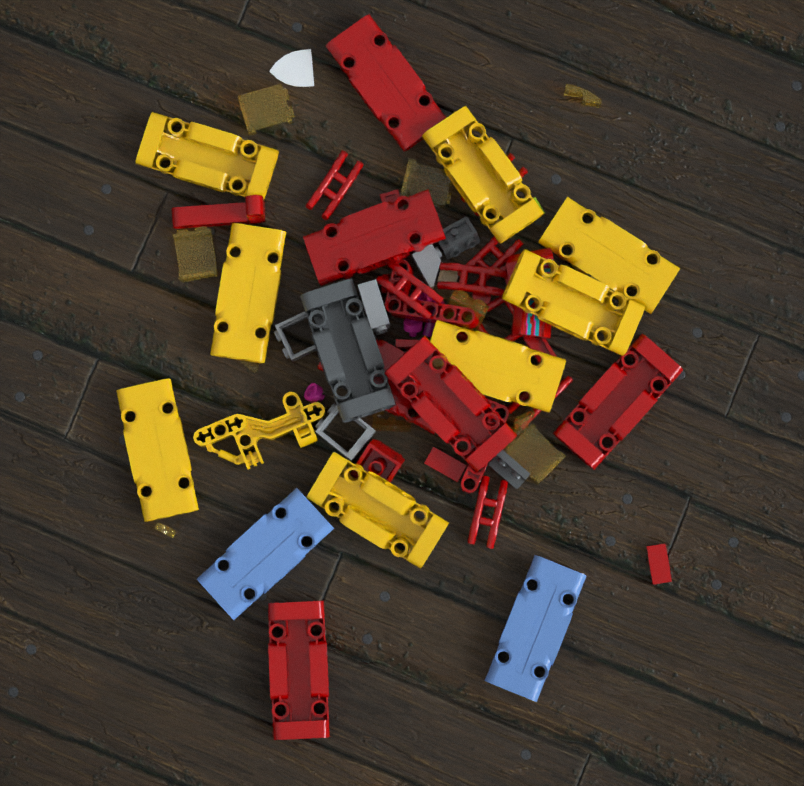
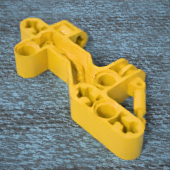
[193,392,326,470]

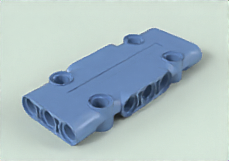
[197,488,334,620]
[485,555,586,702]

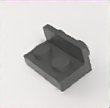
[438,216,480,260]
[489,450,530,489]

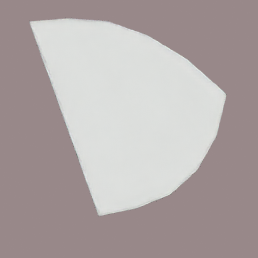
[269,49,314,87]

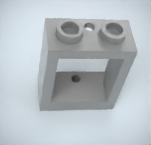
[358,279,390,335]
[274,311,323,362]
[315,403,376,462]

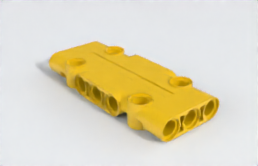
[422,106,544,244]
[136,112,279,199]
[538,197,680,314]
[210,223,286,363]
[502,249,645,356]
[430,320,566,413]
[116,379,199,522]
[306,452,449,569]

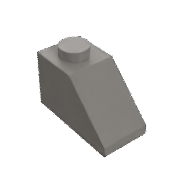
[412,244,442,289]

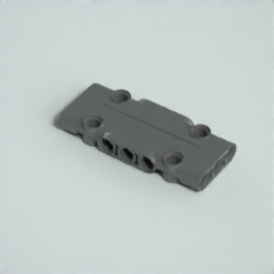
[300,279,396,423]

